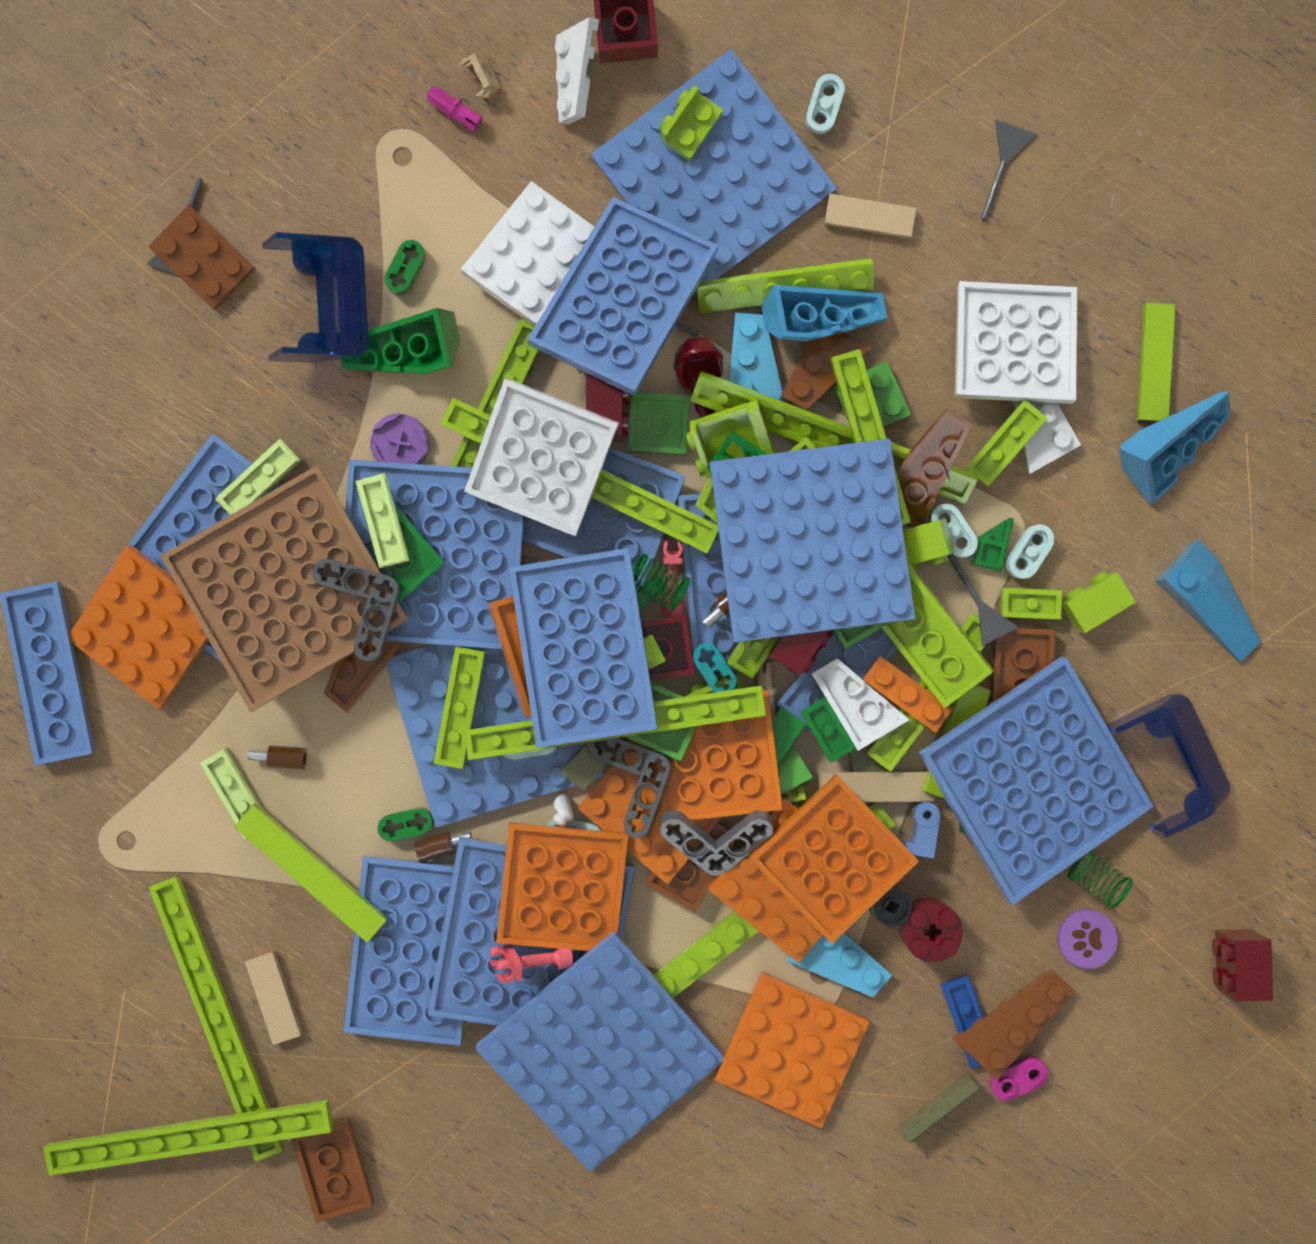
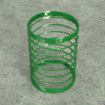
[633,553,691,611]
[1068,850,1133,909]

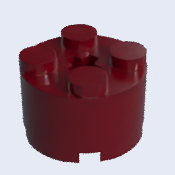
[898,897,963,962]

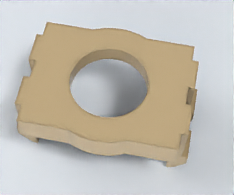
[460,52,501,99]

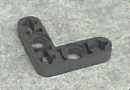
[312,559,400,661]
[589,738,673,838]
[660,810,773,876]

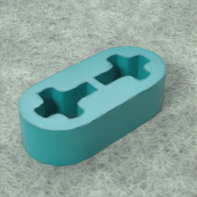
[693,643,736,692]

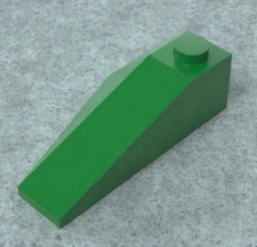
[337,308,460,374]

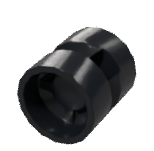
[869,885,912,927]

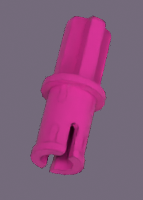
[426,86,483,133]

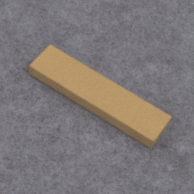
[819,771,936,802]

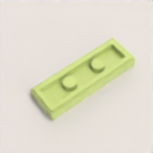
[215,439,302,515]
[356,473,410,569]
[200,748,264,839]

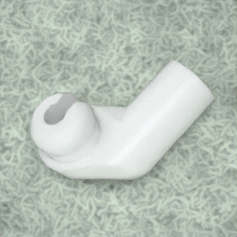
[553,793,574,827]

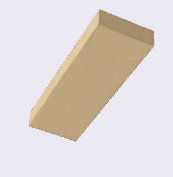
[824,194,916,239]
[245,950,303,1045]

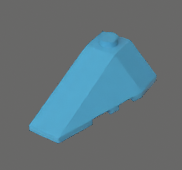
[762,285,887,341]
[1119,391,1231,504]
[1155,539,1261,662]

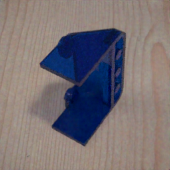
[262,232,369,363]
[1106,694,1230,838]

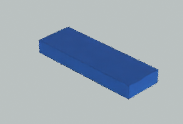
[940,974,984,1069]

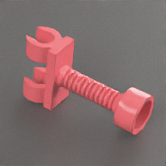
[661,537,685,616]
[489,945,573,983]

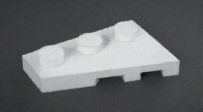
[555,17,599,125]
[1013,401,1081,475]
[811,658,909,751]

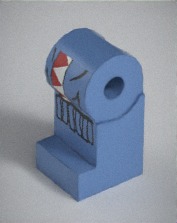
[902,802,940,858]

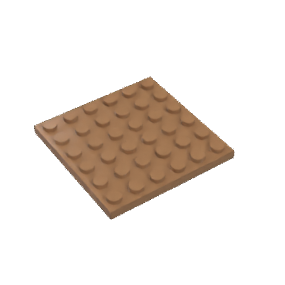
[160,465,409,712]

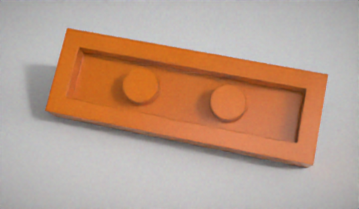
[862,656,953,733]

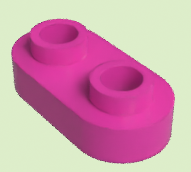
[989,1056,1048,1101]

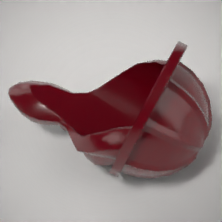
[673,337,724,418]

